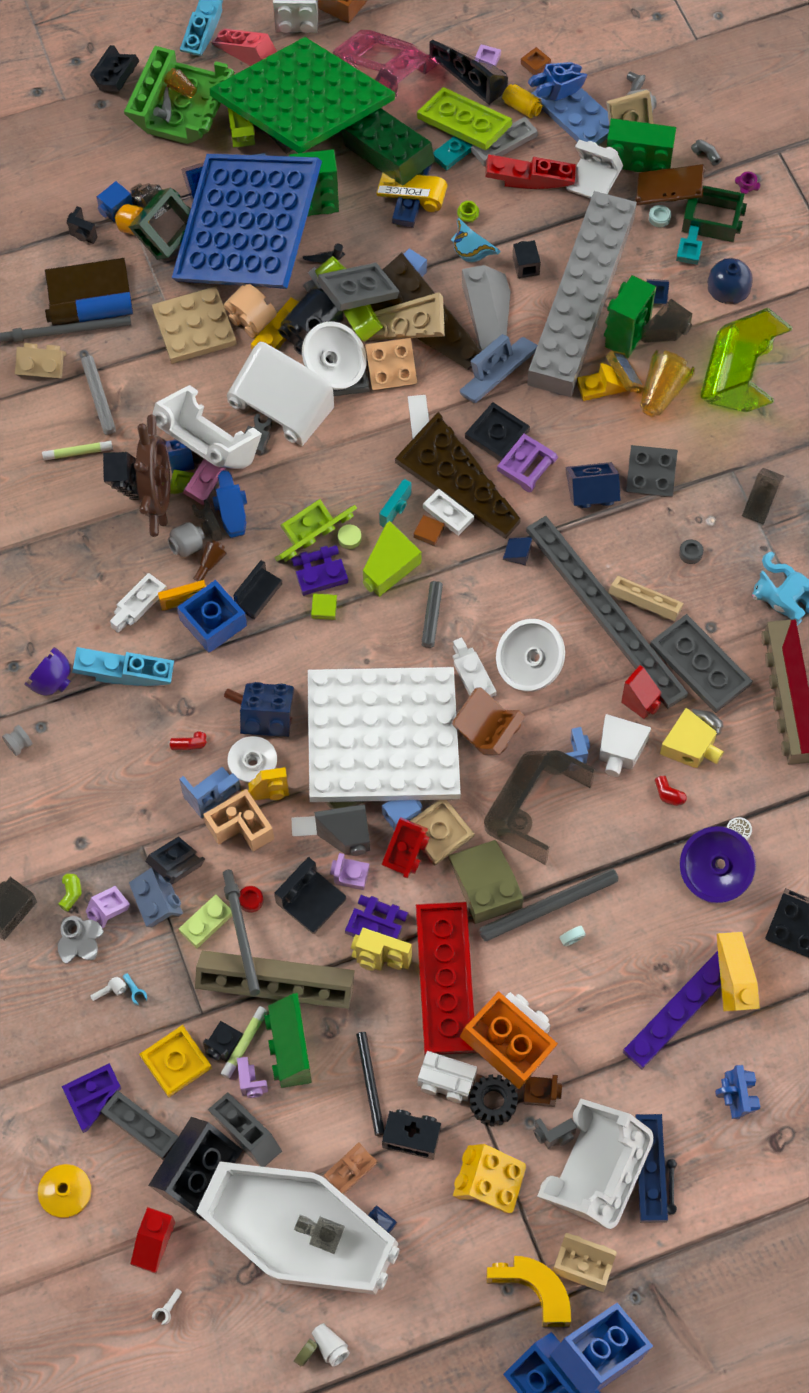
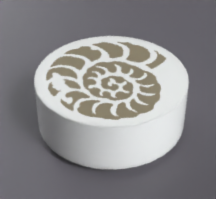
[727,817,752,841]

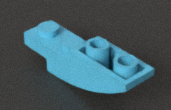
[180,0,223,56]
[72,647,174,686]

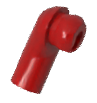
[170,731,207,750]

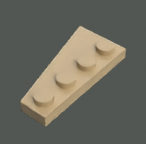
[368,292,445,340]

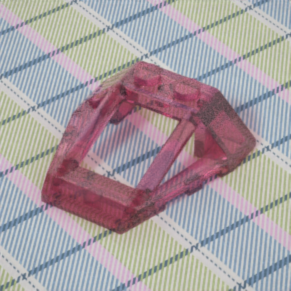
[333,30,439,107]

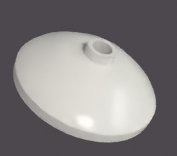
[302,322,366,390]
[496,619,565,692]

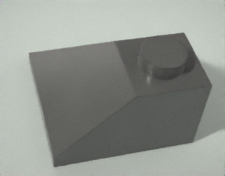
[314,804,370,856]

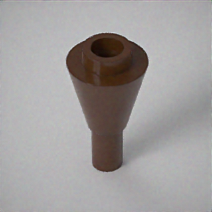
[193,540,227,582]

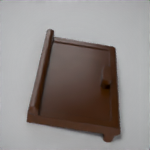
[635,164,706,206]

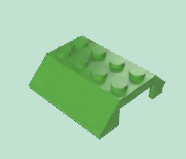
[124,46,235,144]

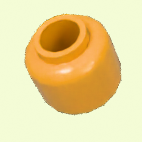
[115,204,149,235]

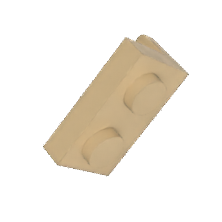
[15,343,66,378]
[553,1233,617,1293]

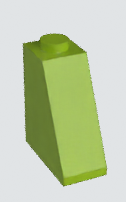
[363,521,422,597]

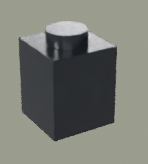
[512,240,541,279]

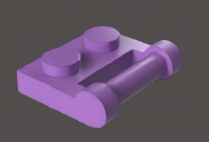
[497,434,558,492]

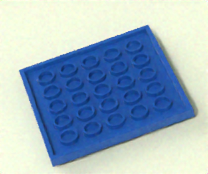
[172,154,322,289]

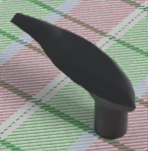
[303,243,345,263]

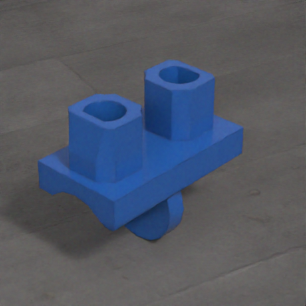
[715,1065,760,1119]

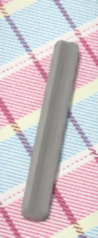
[81,355,116,435]

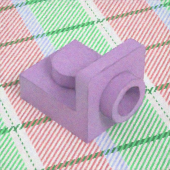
[330,853,369,890]
[86,886,130,928]
[237,1057,268,1098]

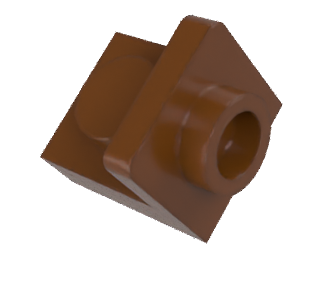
[523,1075,562,1107]

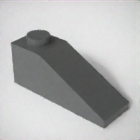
[208,1092,282,1167]

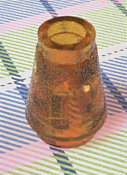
[164,68,197,99]

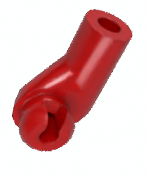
[655,776,687,806]

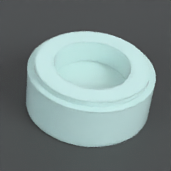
[649,205,671,228]
[559,926,586,947]

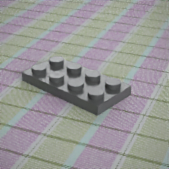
[650,614,753,713]

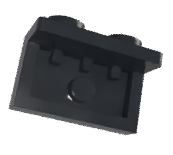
[90,45,140,92]

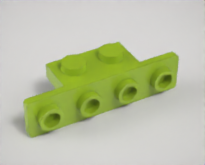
[274,499,357,562]

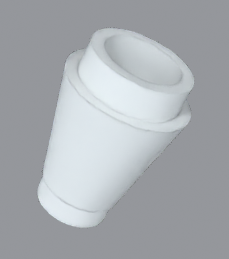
[312,1323,350,1367]

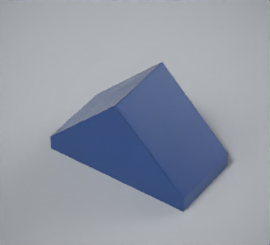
[166,439,195,473]

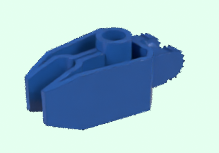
[528,62,588,101]
[212,470,247,538]

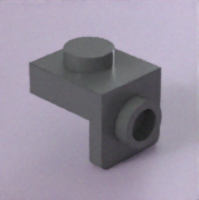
[533,1118,577,1149]

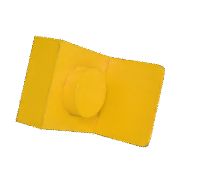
[577,363,627,401]

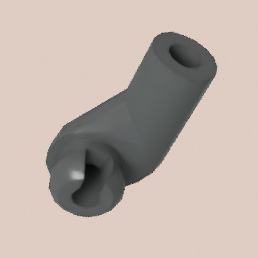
[691,139,722,166]

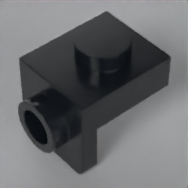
[67,206,98,244]

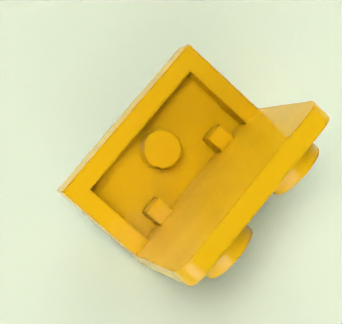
[453,1144,526,1213]

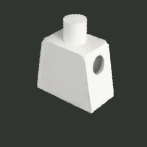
[599,714,651,777]

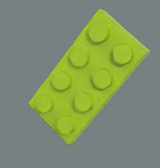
[417,87,512,151]

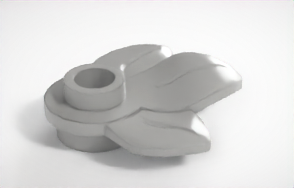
[58,916,104,964]

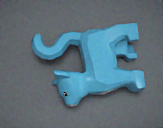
[752,552,809,626]

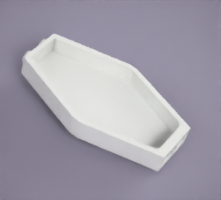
[196,1162,400,1295]

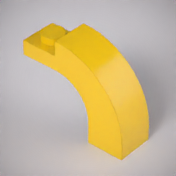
[486,1256,571,1327]

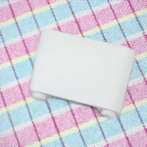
[227,342,334,446]
[153,385,262,469]
[537,1099,653,1229]

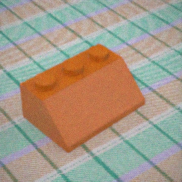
[460,991,558,1090]

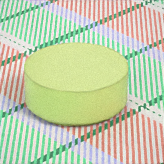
[338,524,362,549]

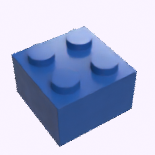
[177,580,247,653]

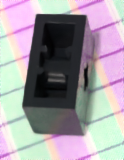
[382,1109,441,1160]

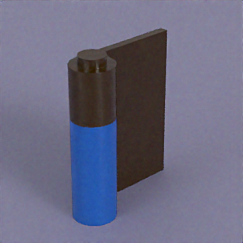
[45,258,133,326]

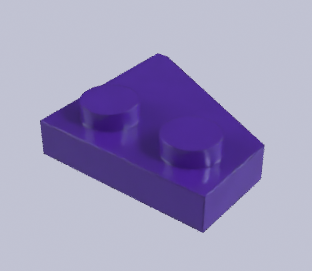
[62,1063,121,1133]

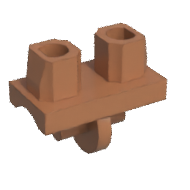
[324,1142,377,1195]

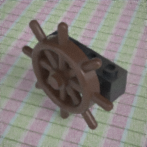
[103,414,171,537]

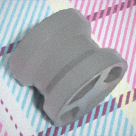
[2,725,33,756]

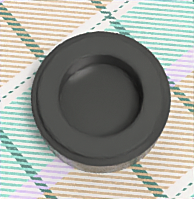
[679,539,704,564]

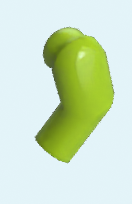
[58,873,82,912]

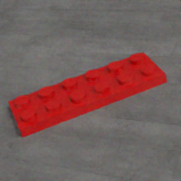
[416,902,477,1056]

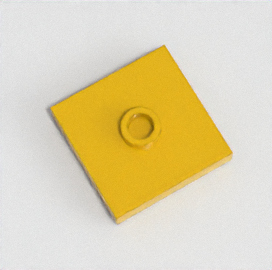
[139,1025,212,1098]

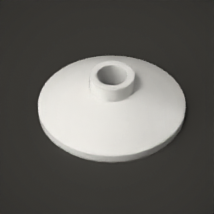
[228,736,277,783]

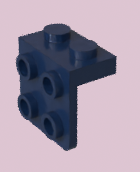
[240,682,294,737]

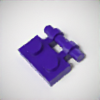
[291,545,348,596]
[345,895,409,939]

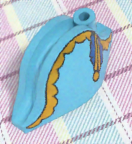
[451,218,501,262]

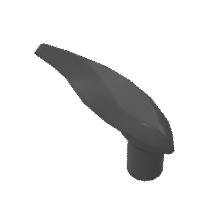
[627,71,645,91]
[153,87,171,122]

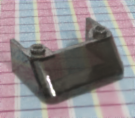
[484,750,595,865]

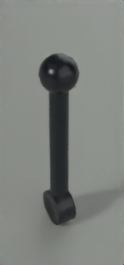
[666,1159,677,1215]

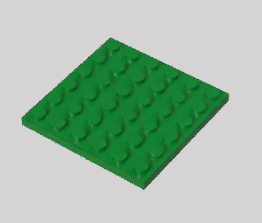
[209,37,395,153]

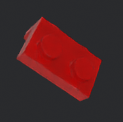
[381,817,430,879]

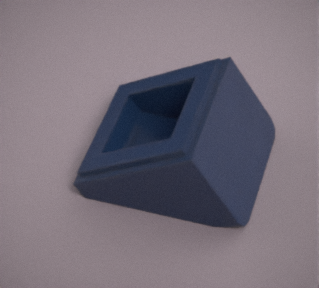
[503,537,532,566]

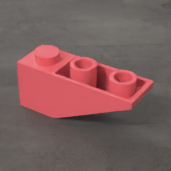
[211,29,277,66]

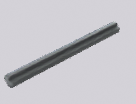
[479,868,619,941]

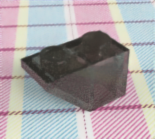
[130,183,171,219]

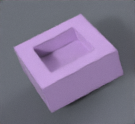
[475,44,501,66]

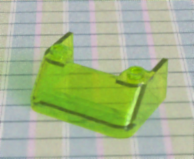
[701,308,793,412]

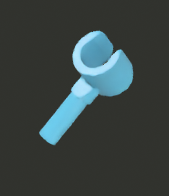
[123,973,147,1006]

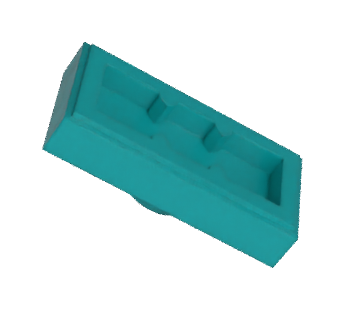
[434,136,473,171]
[379,479,412,527]

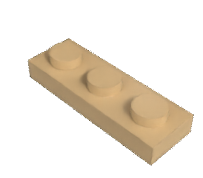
[608,576,684,621]

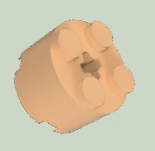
[223,284,277,338]

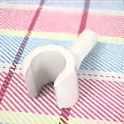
[90,977,128,1001]
[152,1289,182,1325]

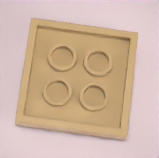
[152,287,237,364]

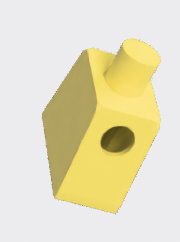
[660,708,724,768]

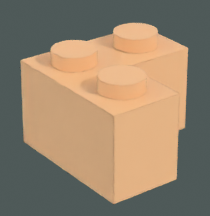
[203,789,274,852]

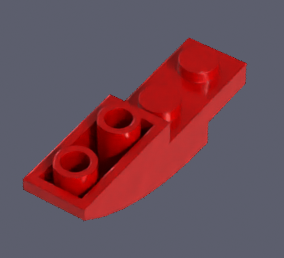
[485,154,576,189]

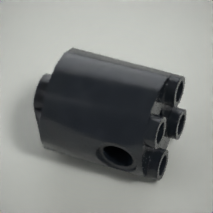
[278,289,344,355]

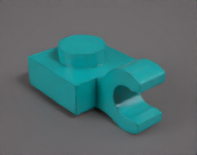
[676,225,703,265]

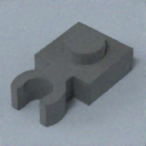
[244,414,272,456]

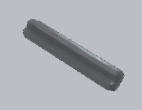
[421,581,443,648]

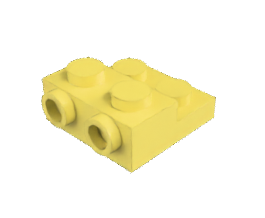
[351,928,412,971]

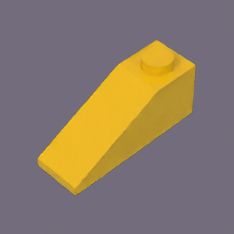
[716,932,760,1011]

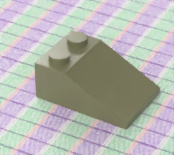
[448,840,523,924]

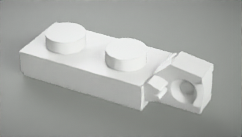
[110,573,167,633]
[452,637,496,697]

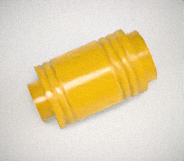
[502,84,542,118]

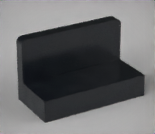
[233,560,282,619]

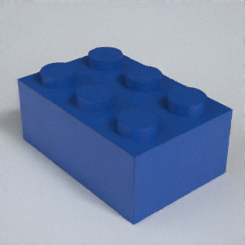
[550,1303,653,1393]

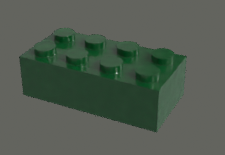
[342,108,435,186]

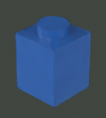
[96,181,133,222]

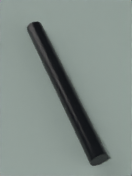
[356,1032,385,1136]

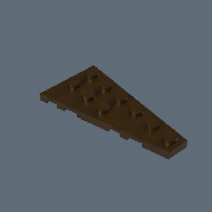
[370,252,482,370]
[395,411,521,539]

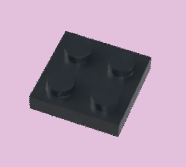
[465,402,530,462]

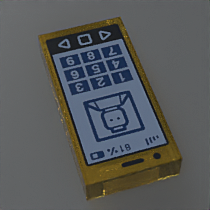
[606,350,645,393]

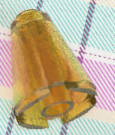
[640,350,695,417]

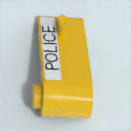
[376,173,448,212]

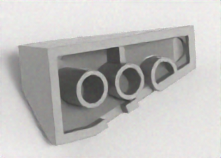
[462,265,511,351]

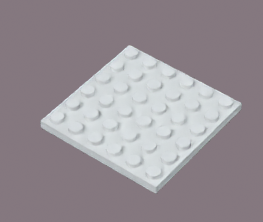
[308,667,461,802]

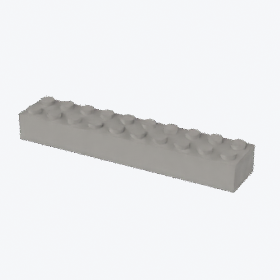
[527,191,637,397]

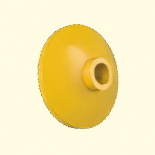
[38,1164,91,1218]

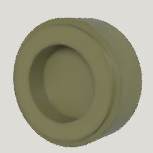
[294,1339,318,1367]

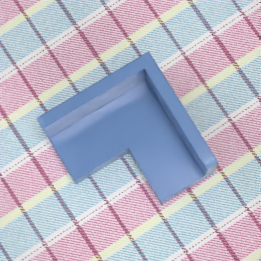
[179,767,241,819]

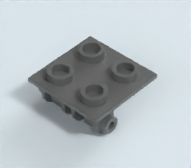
[626,445,678,497]

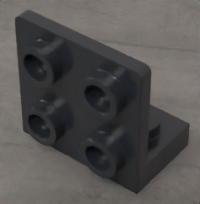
[274,857,346,934]
[765,888,809,958]

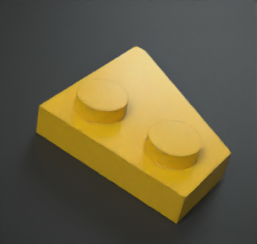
[241,767,289,801]

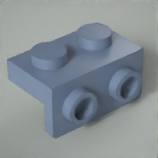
[129,868,183,928]

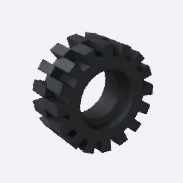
[470,1074,518,1126]

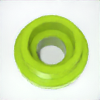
[457,201,479,222]

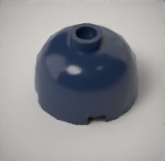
[707,258,753,304]

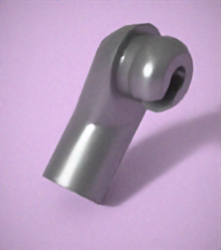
[692,709,723,735]

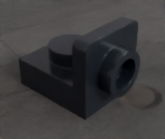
[203,1020,243,1062]

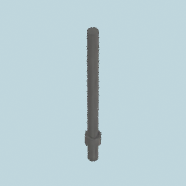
[0,316,131,342]
[223,869,260,996]

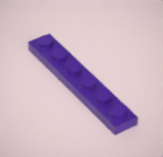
[622,951,721,1070]

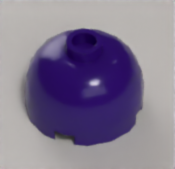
[24,647,71,696]

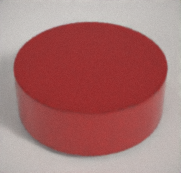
[239,886,264,913]

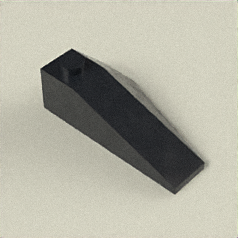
[429,39,508,105]

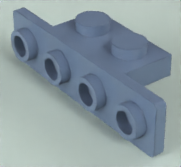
[460,334,538,403]

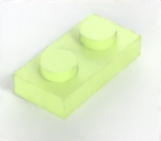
[179,894,232,948]

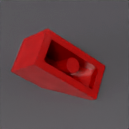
[621,665,661,719]
[130,1207,176,1274]

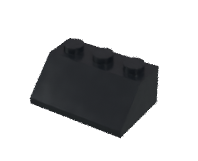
[149,1117,243,1219]

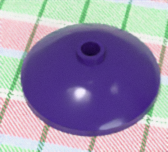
[680,826,756,903]

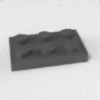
[317,262,399,311]

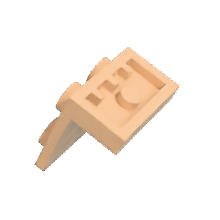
[364,338,417,390]

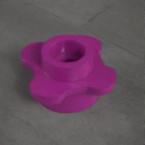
[735,171,761,194]

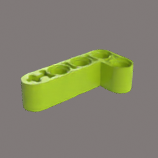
[315,256,383,342]

